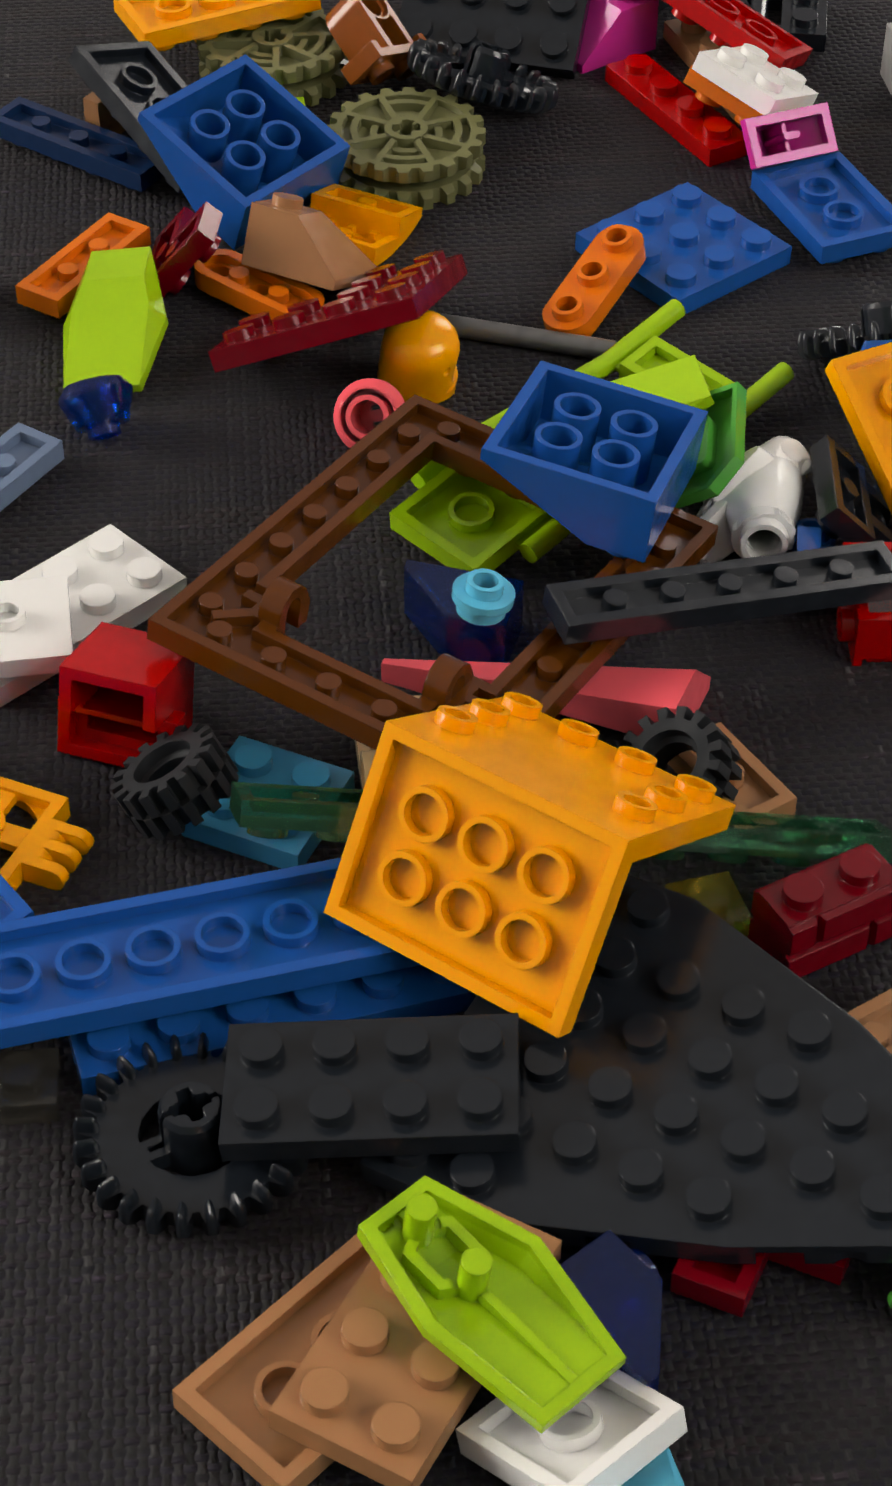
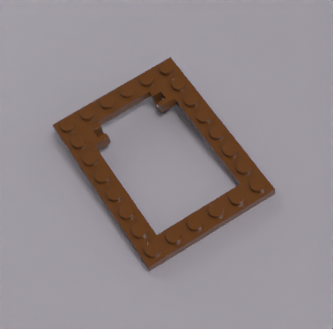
[147,394,719,750]

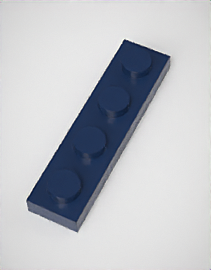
[0,96,164,192]

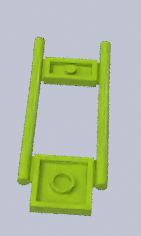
[389,299,794,575]

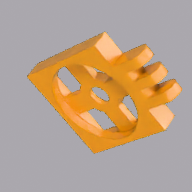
[0,776,95,891]

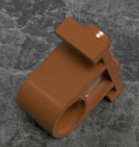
[325,0,426,85]

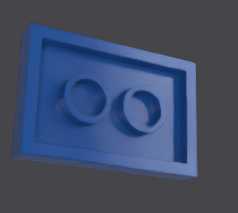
[750,151,892,264]

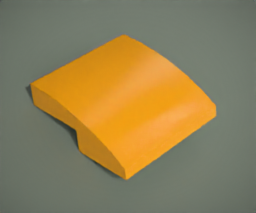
[310,183,423,266]

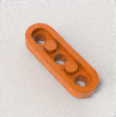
[542,224,646,336]
[194,249,325,319]

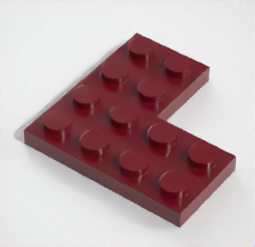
[208,250,468,373]

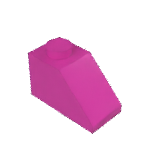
[576,0,659,74]

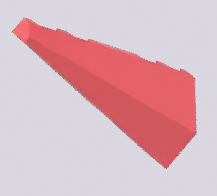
[381,658,711,736]

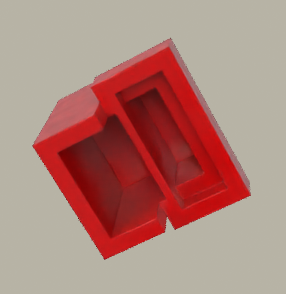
[57,622,195,767]

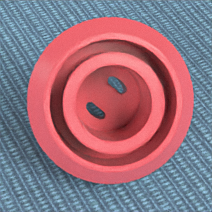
[333,378,405,448]

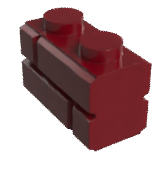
[748,843,892,978]

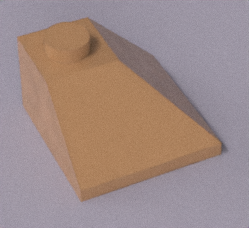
[241,192,377,291]

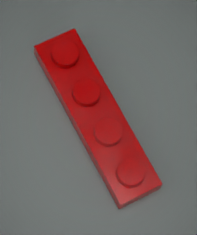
[605,53,748,167]

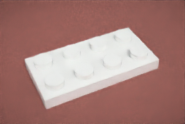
[0,524,187,707]

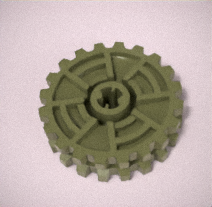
[197,8,349,107]
[327,87,486,210]

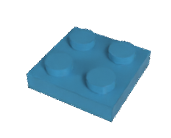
[181,735,355,869]

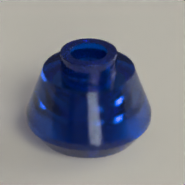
[58,375,133,441]

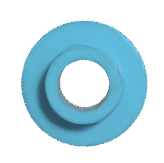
[451,568,516,626]

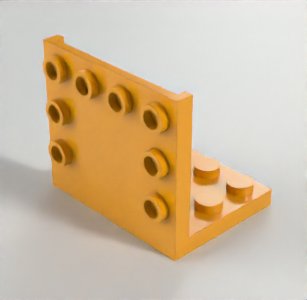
[323,692,736,1038]

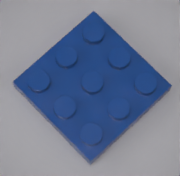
[575,182,792,314]

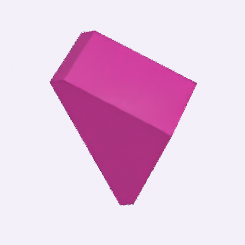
[740,102,838,170]

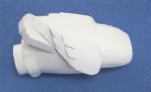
[696,436,812,564]

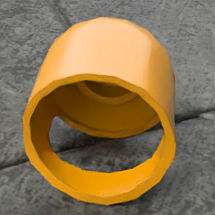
[377,310,460,404]

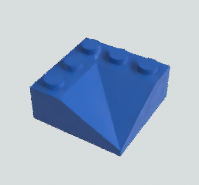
[138,54,350,250]
[480,361,708,563]

